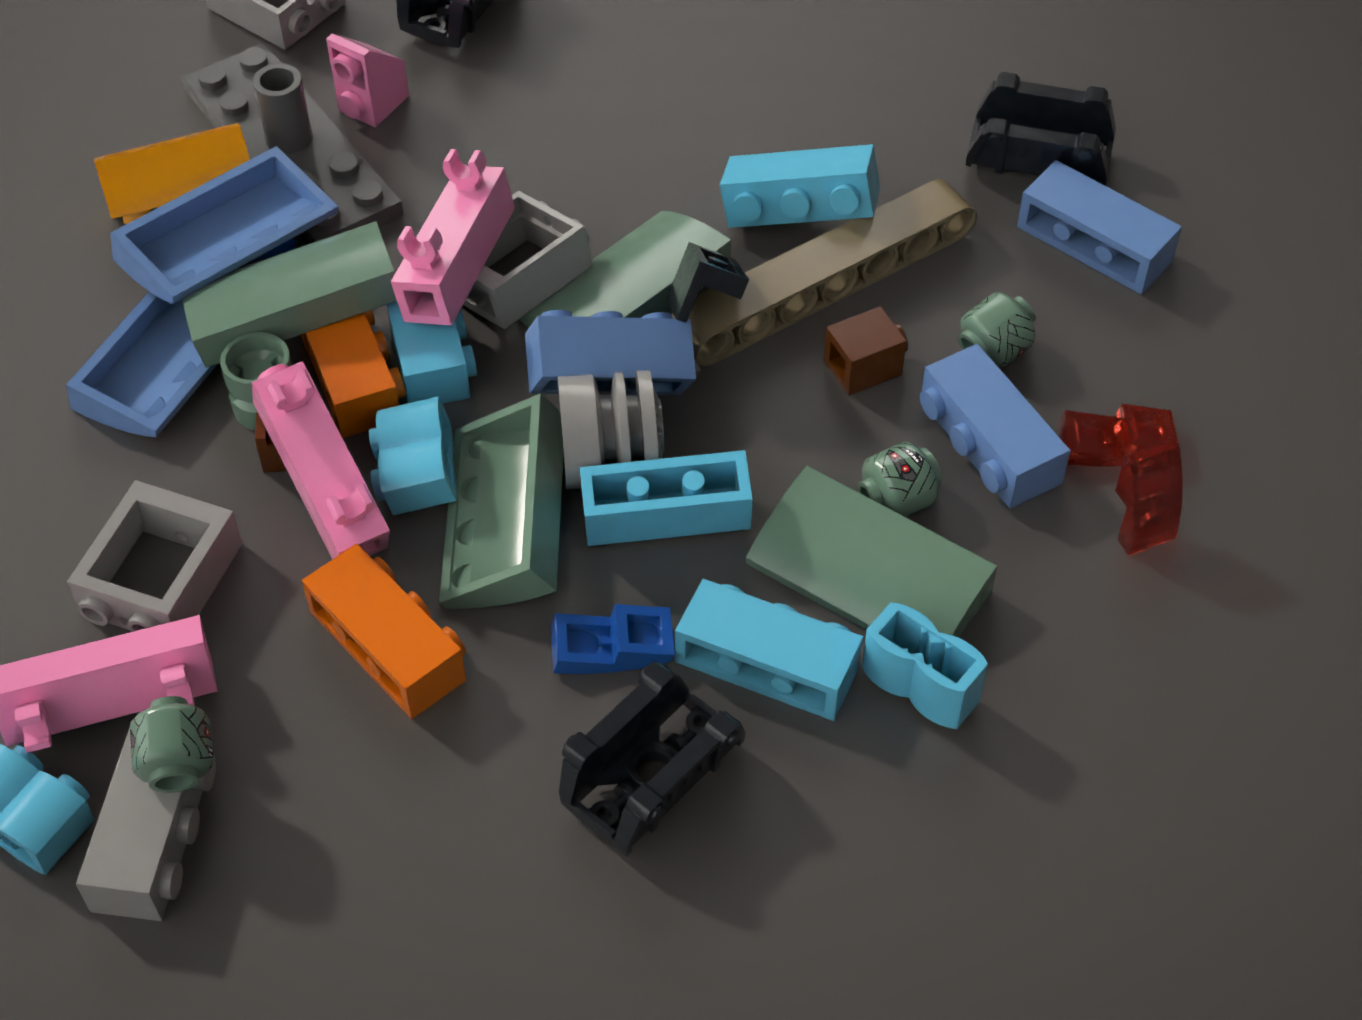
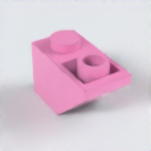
[326,33,409,128]

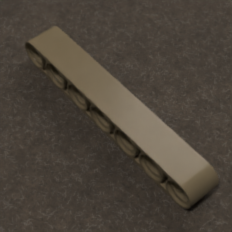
[672,179,977,366]

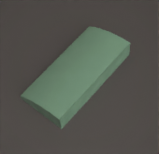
[519,211,731,327]
[183,221,397,368]
[439,393,564,609]
[745,465,997,638]

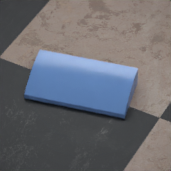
[110,146,338,304]
[66,292,218,437]

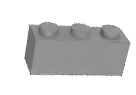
[76,728,216,921]

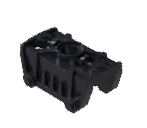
[397,0,493,48]
[965,72,1116,186]
[559,661,746,857]

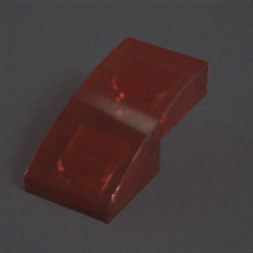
[1057,403,1180,467]
[1115,439,1183,556]

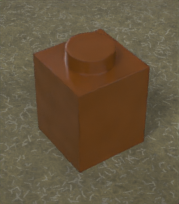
[824,306,908,396]

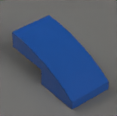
[550,604,675,674]

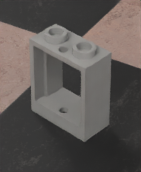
[206,0,346,50]
[463,191,593,329]
[67,480,243,632]

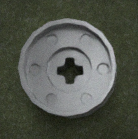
[557,370,664,490]

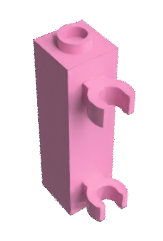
[391,149,515,326]
[252,361,390,559]
[0,615,218,753]

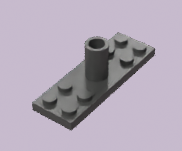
[182,42,404,244]

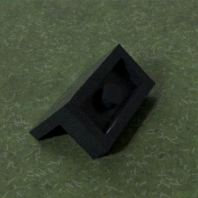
[667,242,749,323]

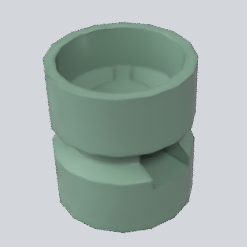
[220,332,292,430]

